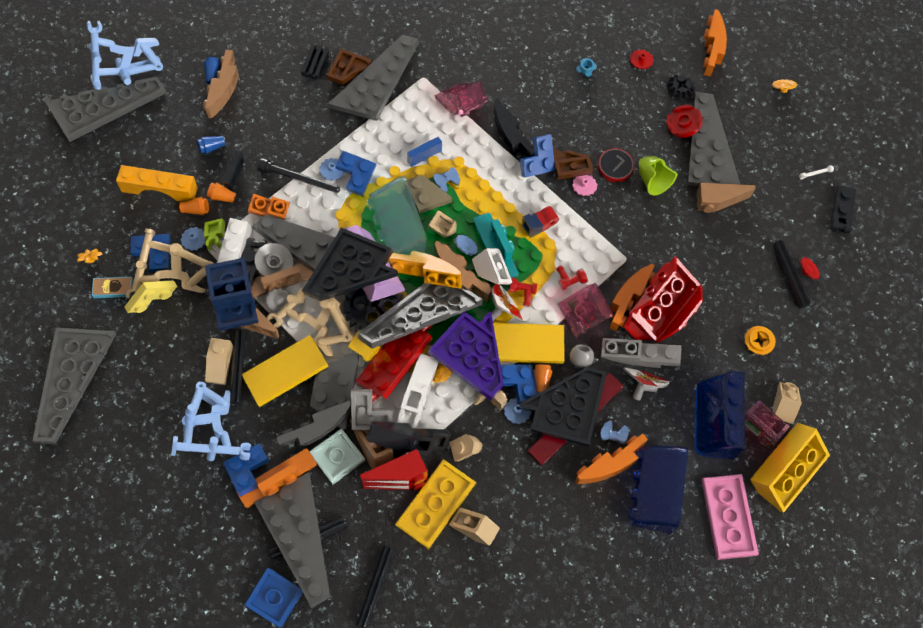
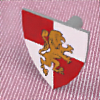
[491,284,523,321]
[623,368,670,400]

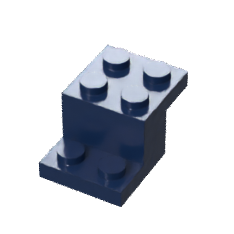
[205,258,259,331]

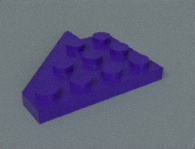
[428,312,504,401]

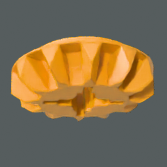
[744,326,776,356]

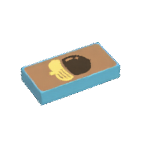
[92,277,134,298]

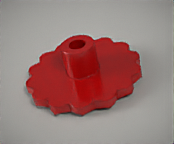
[630,50,654,70]
[800,257,820,280]

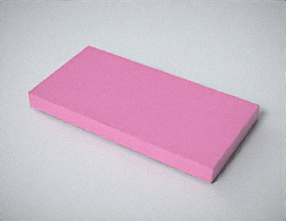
[701,474,759,560]

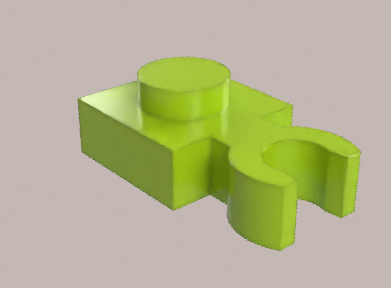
[204,218,225,250]

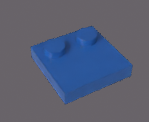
[245,568,303,628]

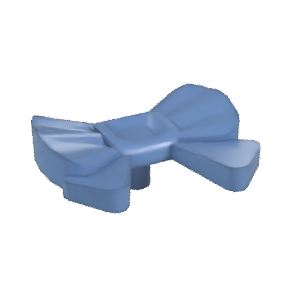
[434,167,460,193]
[601,421,629,444]

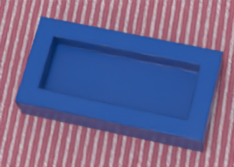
[407,136,442,167]

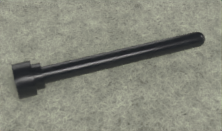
[258,158,340,193]

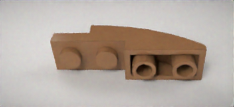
[203,50,239,118]
[434,241,492,302]

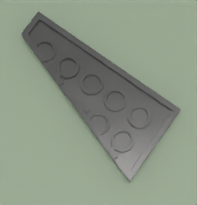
[44,77,166,142]
[687,92,741,187]
[254,214,335,272]
[358,283,482,349]
[33,328,116,444]

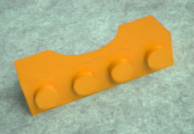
[116,165,198,202]

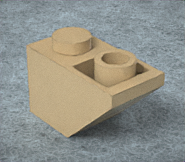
[773,382,802,424]

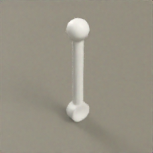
[799,165,834,180]

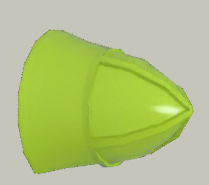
[638,156,678,196]

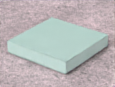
[309,428,365,485]

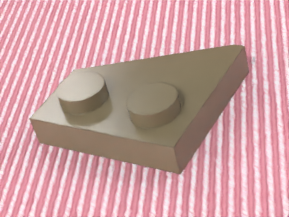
[405,175,452,214]

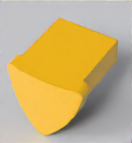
[348,330,380,361]

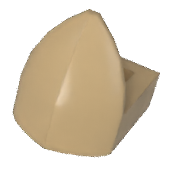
[428,210,457,238]
[475,390,507,411]
[449,434,483,461]

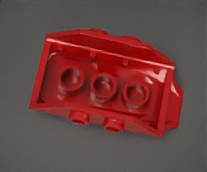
[624,256,703,343]

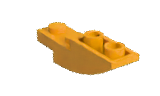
[389,251,462,289]

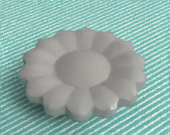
[266,288,291,312]

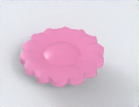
[572,175,597,196]

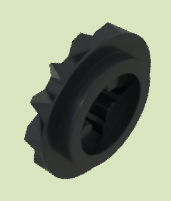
[667,74,695,99]

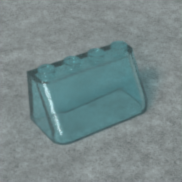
[366,176,426,262]

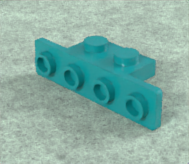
[473,213,519,278]

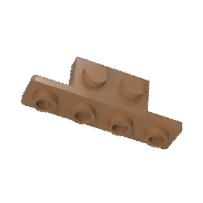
[252,263,313,298]

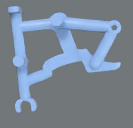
[87,21,163,90]
[171,382,251,461]

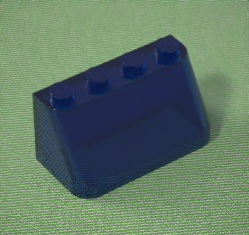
[695,371,745,460]
[628,445,688,534]

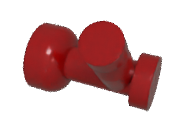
[556,266,588,291]
[509,277,537,307]

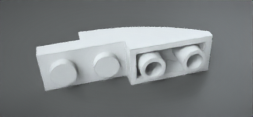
[397,354,439,428]

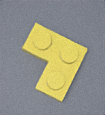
[125,281,177,313]

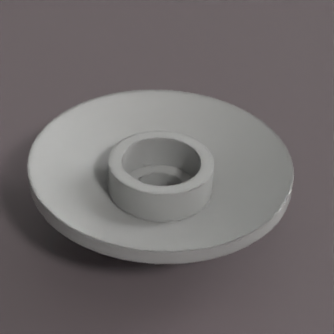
[254,243,293,276]

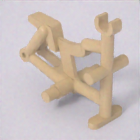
[126,228,214,298]
[267,287,356,356]

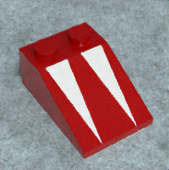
[360,449,428,490]

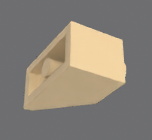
[205,338,233,385]
[449,507,500,546]

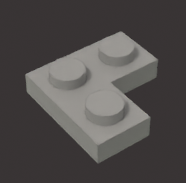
[351,389,393,430]

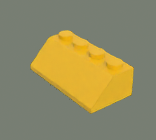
[750,423,830,513]

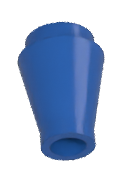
[204,57,221,85]
[196,135,225,154]

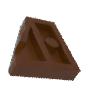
[327,49,372,85]
[553,147,593,180]

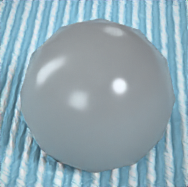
[570,344,594,369]

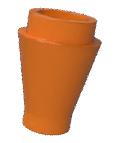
[207,182,236,203]
[179,197,209,215]
[533,365,553,393]

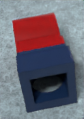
[521,206,559,238]

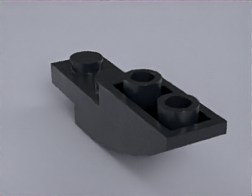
[494,98,534,158]
[367,422,451,455]

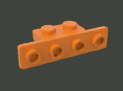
[236,448,317,508]

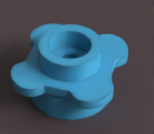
[576,58,597,77]

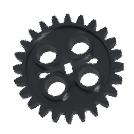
[343,288,404,333]

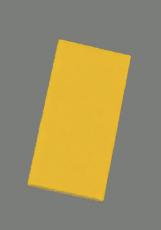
[493,323,564,364]
[242,335,329,407]
[395,459,476,550]

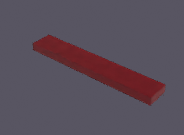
[527,373,624,466]

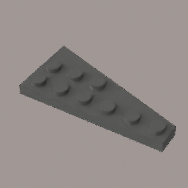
[328,35,419,121]
[254,472,331,608]

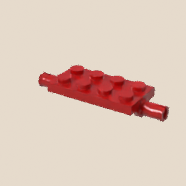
[355,324,434,404]

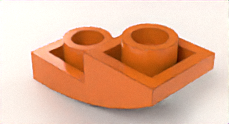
[248,194,290,220]

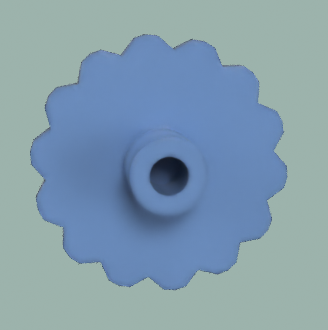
[319,158,344,181]
[180,227,206,251]
[455,235,478,256]
[504,398,531,424]

